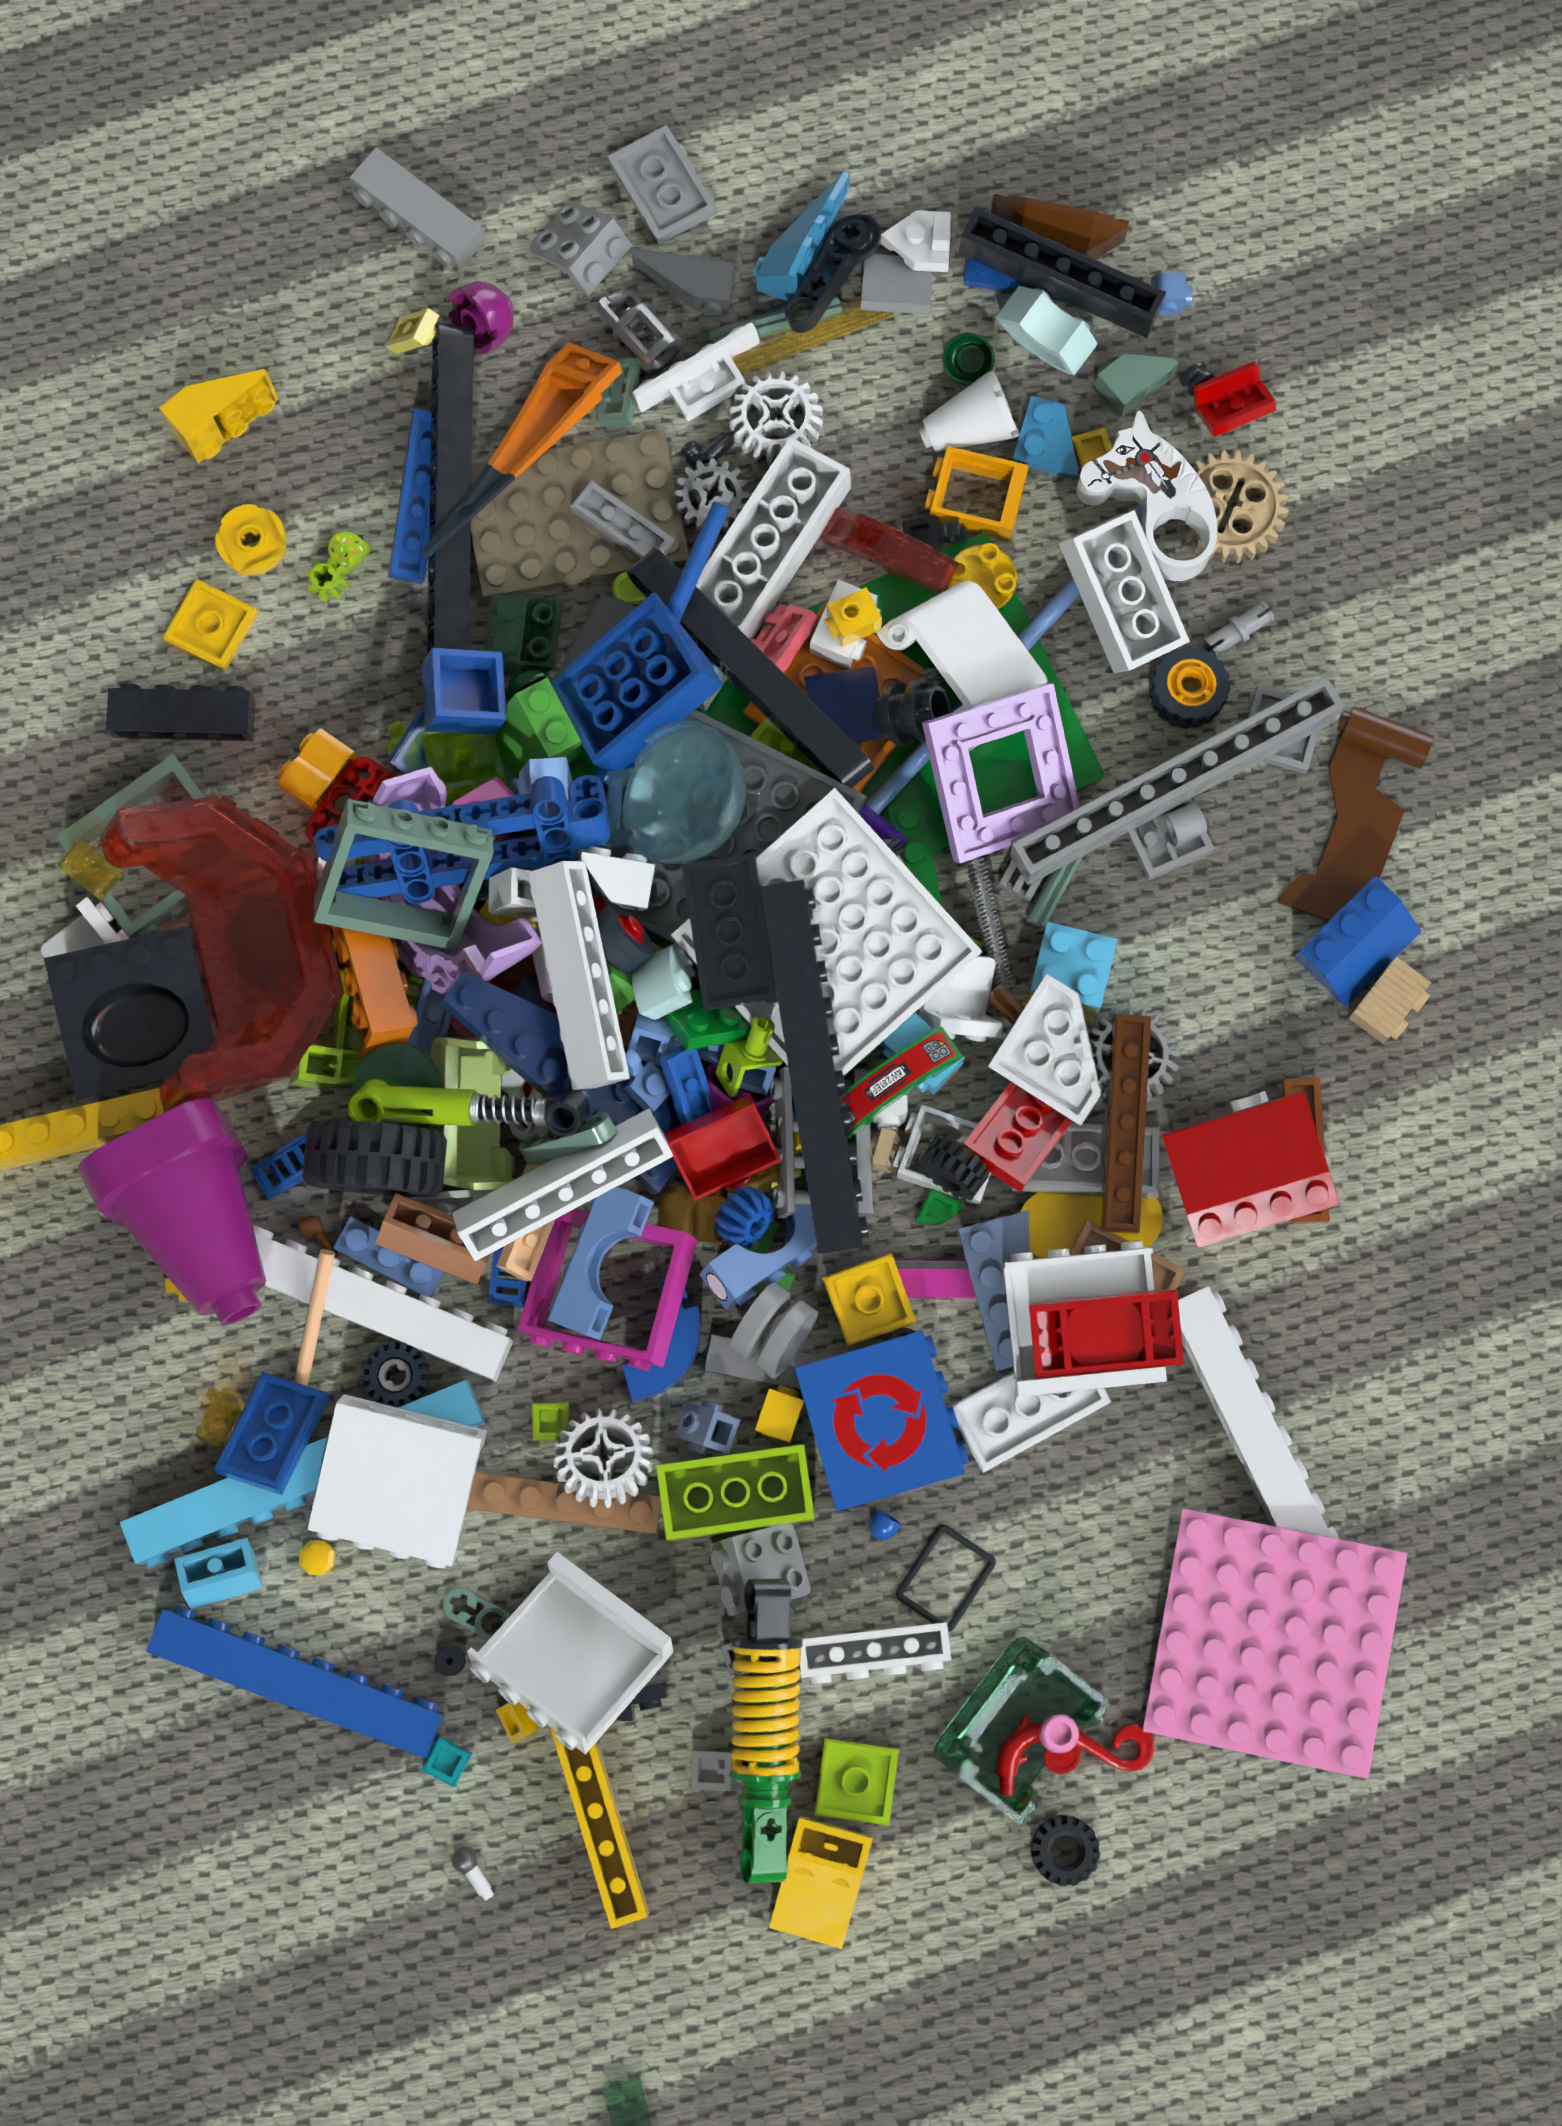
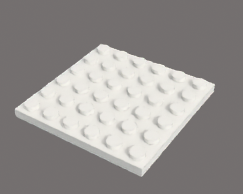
[671,788,982,1076]

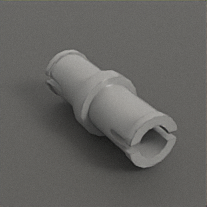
[1203,601,1275,658]

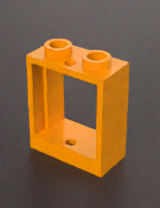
[925,446,1029,542]

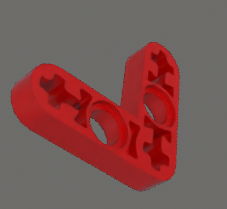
[305,757,398,846]

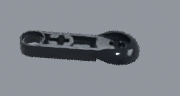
[785,214,881,333]

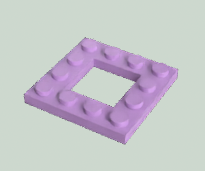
[922,683,1080,863]

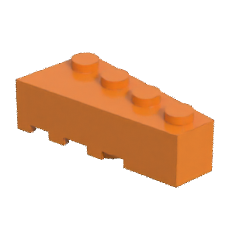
[332,897,417,1062]

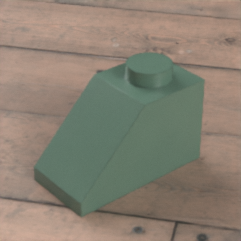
[1095,353,1178,417]

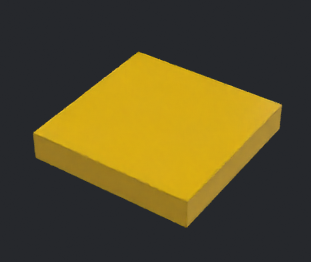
[162,578,259,672]
[823,1253,916,1347]

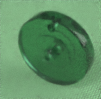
[352,1041,442,1127]

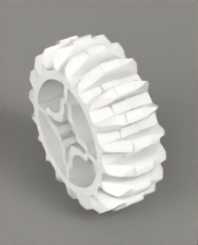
[729,371,823,465]
[553,1408,653,1508]

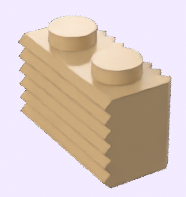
[1349,957,1431,1044]

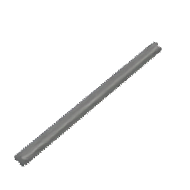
[920,668,1017,1018]

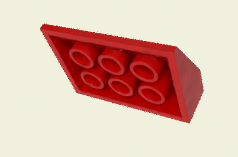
[1162,1090,1340,1248]

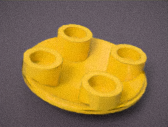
[947,543,1017,609]

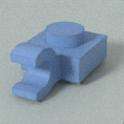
[623,1048,670,1112]

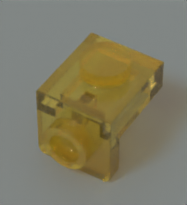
[58,839,124,901]
[196,1388,245,1449]

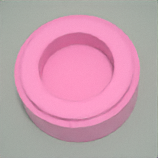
[1039,1714,1079,1753]

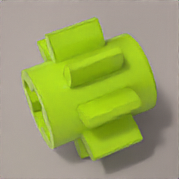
[305,557,351,603]

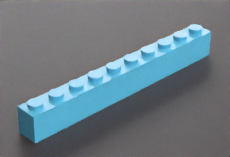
[120,1380,485,1569]

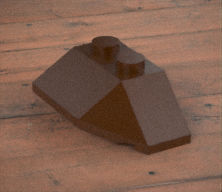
[991,194,1129,260]

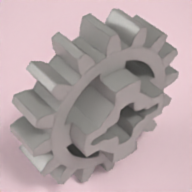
[674,458,750,534]

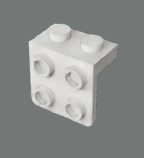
[41,897,130,958]
[919,956,1003,1042]

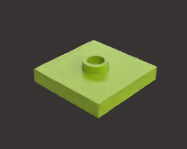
[814,1738,899,1826]

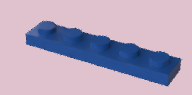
[388,408,431,584]

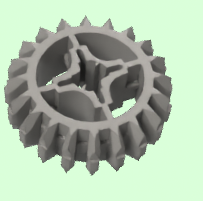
[1088,1008,1180,1103]

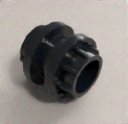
[873,678,951,746]

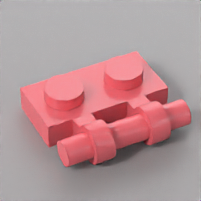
[751,604,820,673]

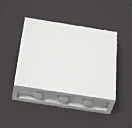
[1002,1241,1167,1397]
[307,1394,487,1568]
[467,1552,674,1754]

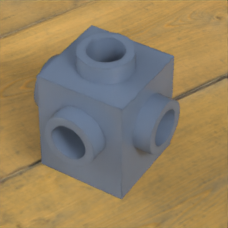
[675,1400,740,1456]

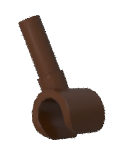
[298,1216,340,1259]

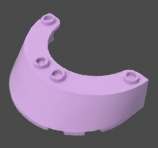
[363,767,542,994]

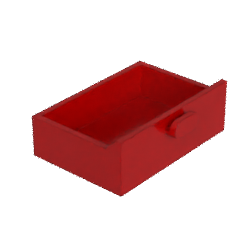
[664,1094,781,1201]

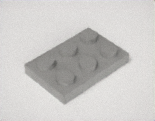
[607,125,717,245]

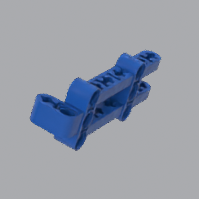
[313,775,611,904]

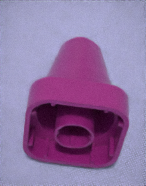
[78,1098,266,1326]

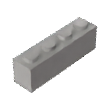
[350,148,485,271]

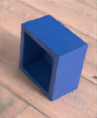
[421,648,506,735]

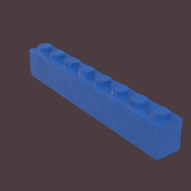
[146,1605,445,1758]

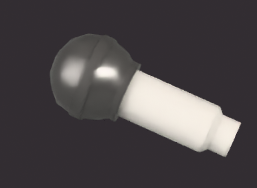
[451,1846,494,1901]

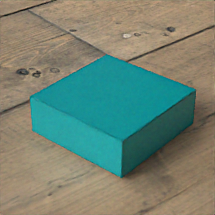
[422,1736,473,1788]

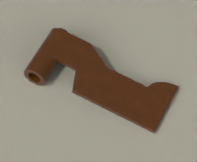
[1278,706,1434,922]

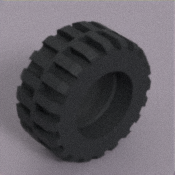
[302,1120,447,1197]

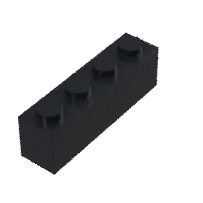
[106,683,256,742]

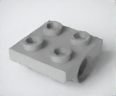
[1126,799,1215,881]

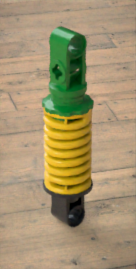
[729,1578,803,1884]

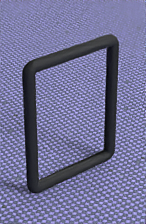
[896,1525,996,1632]

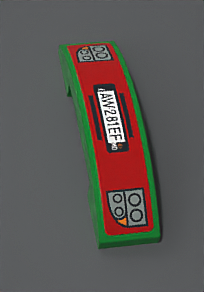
[840,1026,963,1140]

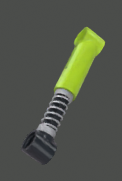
[348,1079,590,1137]

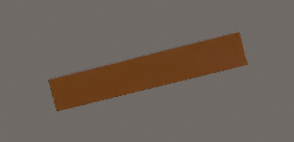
[1101,1013,1151,1234]

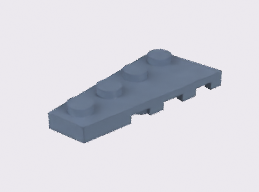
[957,1210,1030,1371]

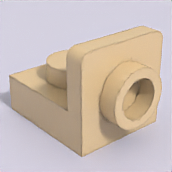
[870,1128,901,1173]

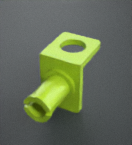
[716,1016,783,1097]

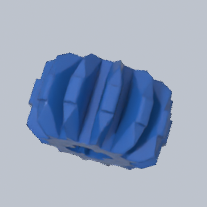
[714,1185,775,1249]

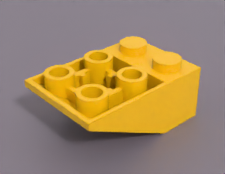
[159,369,279,464]
[769,1815,873,1949]

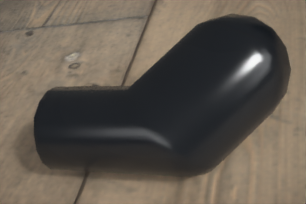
[681,432,734,466]

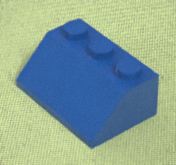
[1294,876,1422,1007]

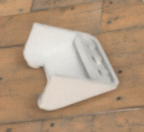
[876,581,1047,751]

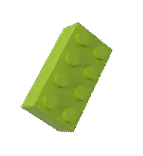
[656,1444,815,1542]

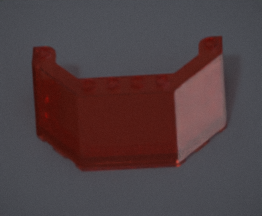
[99,795,345,1113]

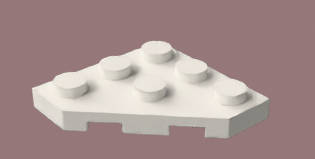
[988,974,1101,1125]

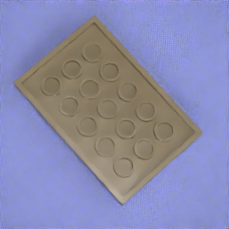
[471,429,689,601]

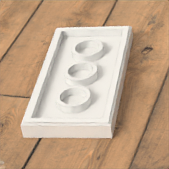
[949,1371,1111,1473]

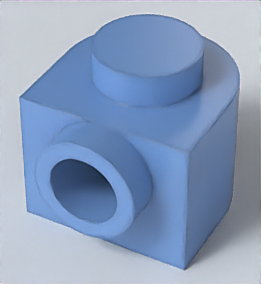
[1150,273,1192,316]

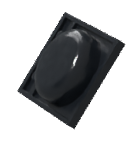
[44,926,221,1100]

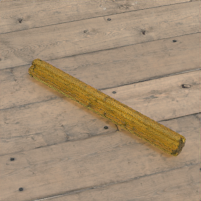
[732,307,895,375]

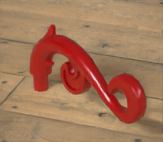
[995,1715,1155,1795]

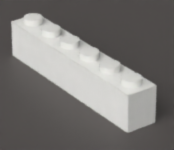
[528,861,630,1090]
[452,1109,673,1261]

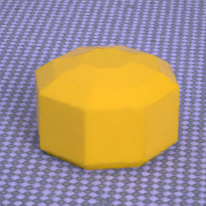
[299,1540,336,1575]

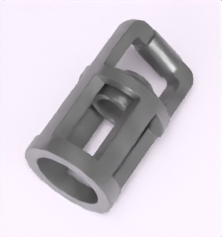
[596,289,683,375]

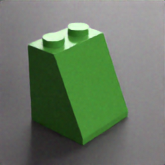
[492,677,584,778]

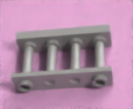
[770,1067,873,1218]

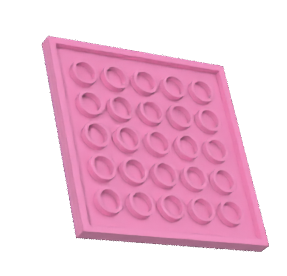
[1143,1508,1408,1779]

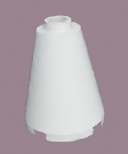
[919,370,1020,452]

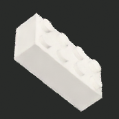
[1058,510,1190,673]

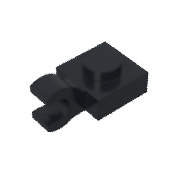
[902,515,967,558]

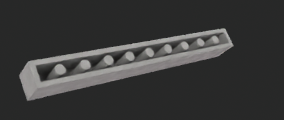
[1010,677,1345,885]

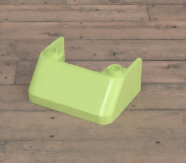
[429,1037,515,1190]

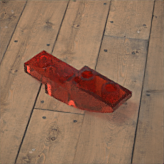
[820,508,959,594]

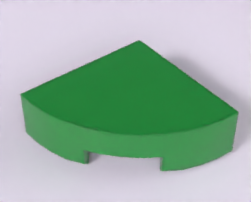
[915,1188,963,1226]

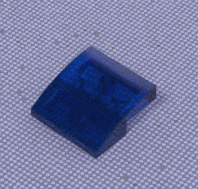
[804,666,886,744]

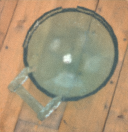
[603,721,747,864]

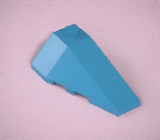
[753,171,850,303]

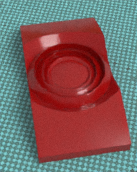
[1028,1290,1184,1379]

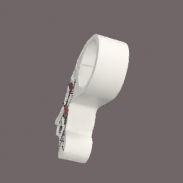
[1076,411,1217,581]

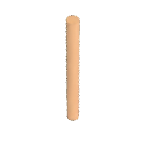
[294,1249,335,1386]

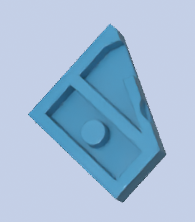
[1012,395,1079,481]

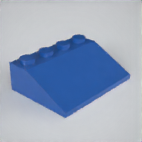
[550,593,723,775]

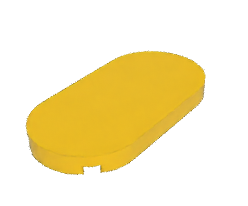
[1020,1192,1163,1258]

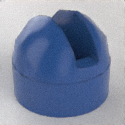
[869,1508,901,1540]

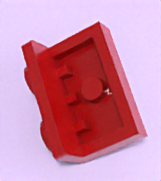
[1193,361,1277,437]

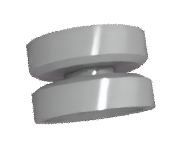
[729,1282,818,1379]

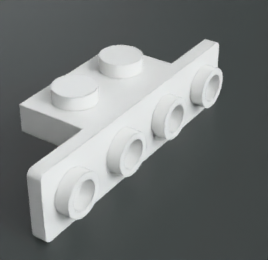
[632,323,760,422]

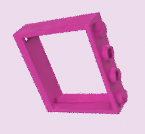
[518,1208,698,1371]

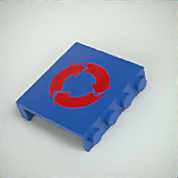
[794,1329,969,1512]

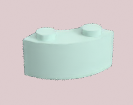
[995,286,1098,375]
[632,943,695,1020]

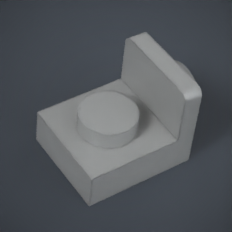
[691,1750,742,1791]

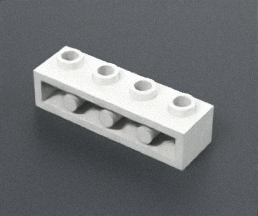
[800,1622,951,1684]

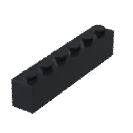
[959,207,1166,338]

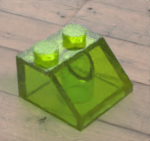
[422,732,506,807]

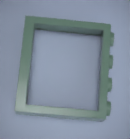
[56,754,252,939]
[314,799,494,951]

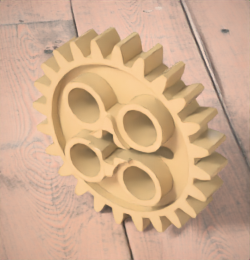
[1177,450,1289,563]

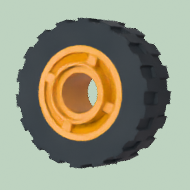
[1149,646,1231,729]

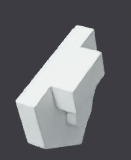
[880,210,951,272]

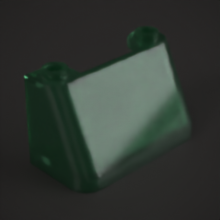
[933,1637,1111,1826]

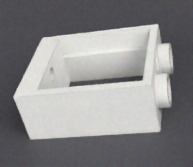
[893,1105,991,1207]

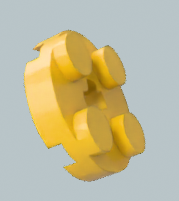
[215,504,287,576]

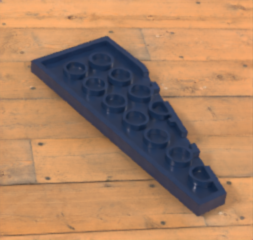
[437,972,681,1195]

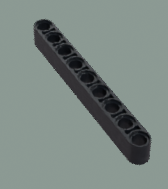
[627,547,874,788]

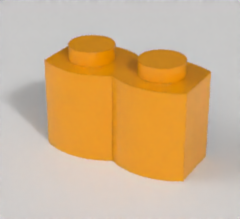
[278,728,357,813]

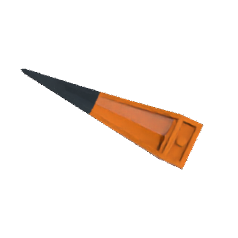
[423,342,622,559]

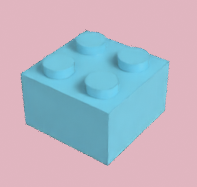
[1028,922,1118,1016]

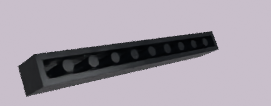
[760,880,869,1254]

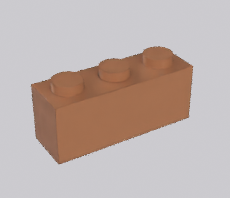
[375,1193,490,1284]

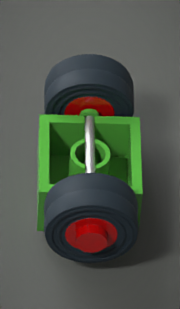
[510,904,654,1014]

